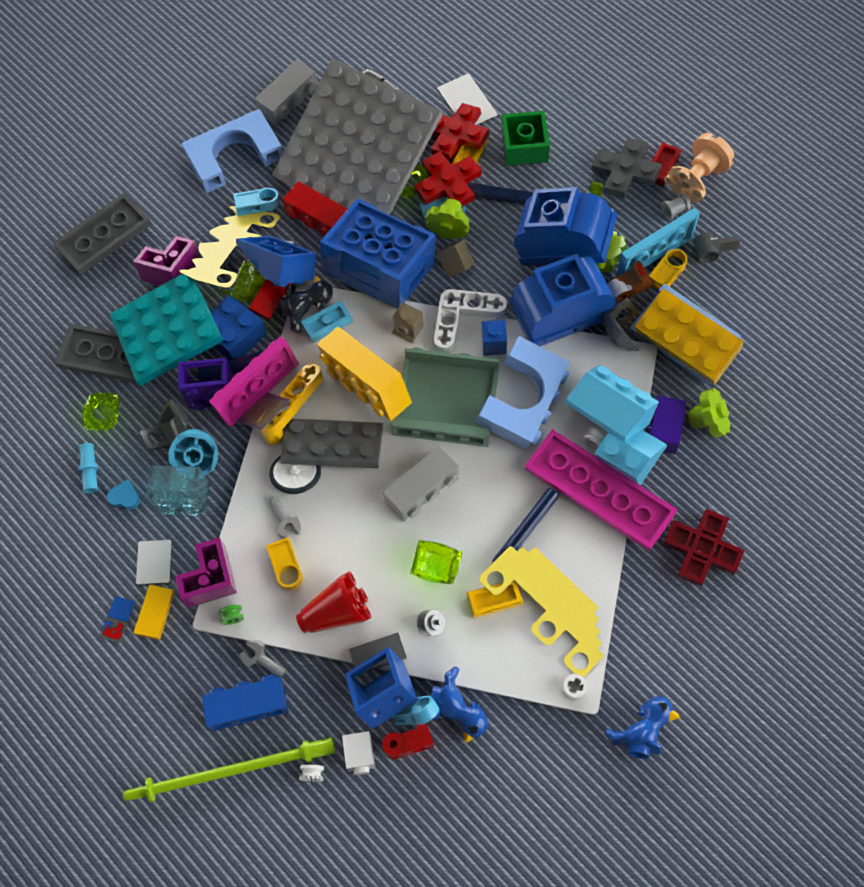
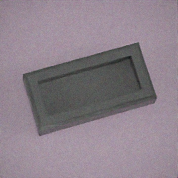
[349,632,407,675]

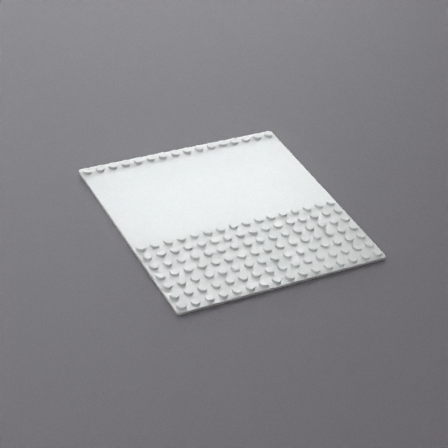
[193,283,658,715]

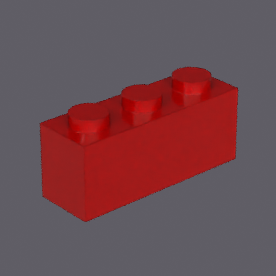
[282,181,347,236]

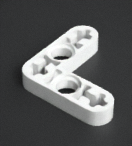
[434,289,507,353]

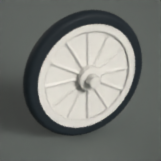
[269,455,321,494]

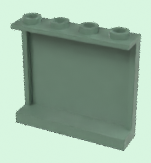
[391,347,500,447]

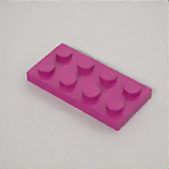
[209,336,299,428]

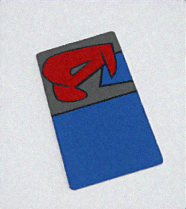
[99,596,135,643]

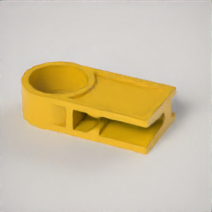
[649,249,687,290]
[266,537,303,591]

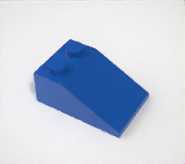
[236,236,317,287]

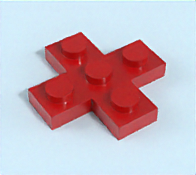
[431,103,490,160]
[414,152,482,207]

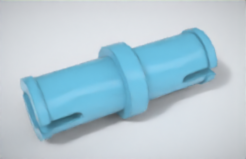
[78,443,99,494]

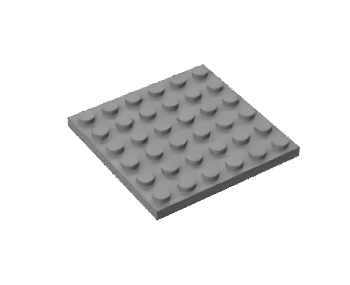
[272,58,443,215]

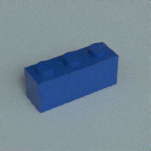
[202,675,289,731]

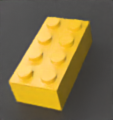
[635,288,743,385]
[317,327,412,421]

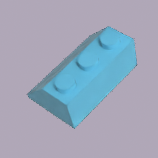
[565,365,659,442]

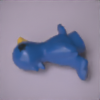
[431,666,488,743]
[605,696,681,759]

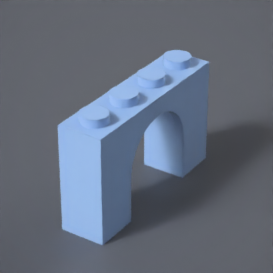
[182,109,283,193]
[475,336,570,450]

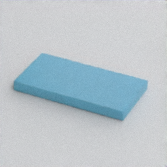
[616,208,700,277]

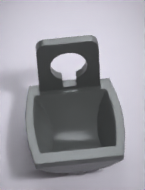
[604,299,639,351]
[139,399,188,451]

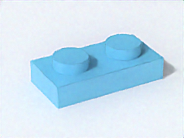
[301,301,353,343]

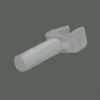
[269,496,301,539]
[239,640,286,678]

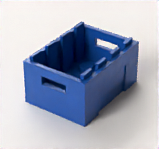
[320,198,436,309]

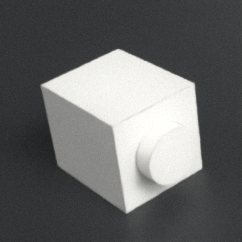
[342,731,375,775]

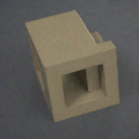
[392,302,424,343]

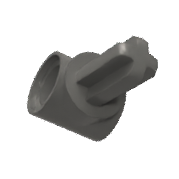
[693,233,740,263]

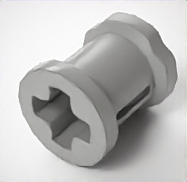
[661,193,691,220]

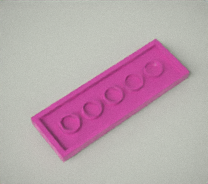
[524,429,678,552]

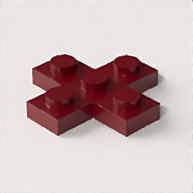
[663,508,745,587]

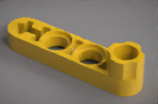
[258,363,324,445]

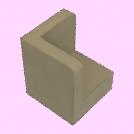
[437,239,474,277]

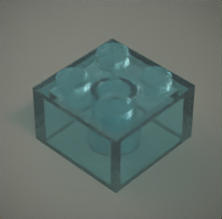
[146,466,210,515]

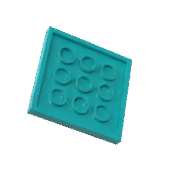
[109,274,224,386]

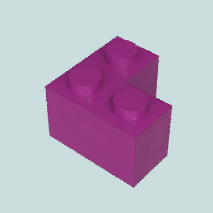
[133,236,201,286]
[175,537,237,608]

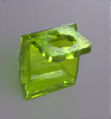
[220,260,265,302]
[410,540,463,584]

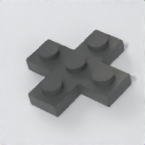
[592,138,662,198]

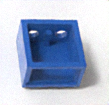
[211,295,267,360]
[345,646,417,729]

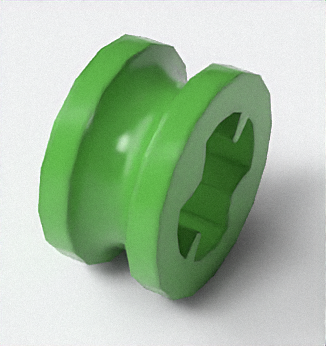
[219,605,244,625]

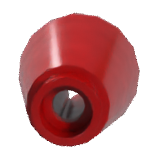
[296,571,372,633]

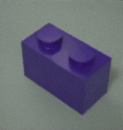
[645,395,686,454]

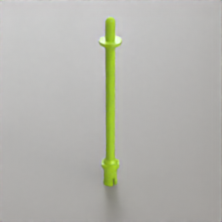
[122,736,336,803]

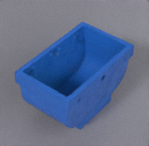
[514,187,618,265]
[509,254,616,346]

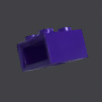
[178,358,234,410]

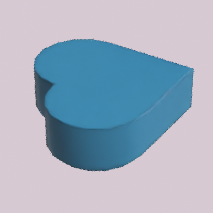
[107,479,140,510]

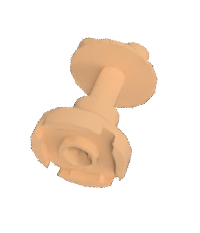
[664,133,734,202]

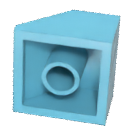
[595,430,667,485]

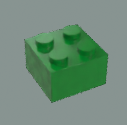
[501,111,550,166]

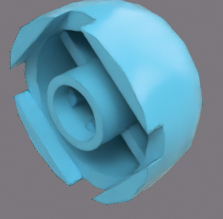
[168,429,218,479]

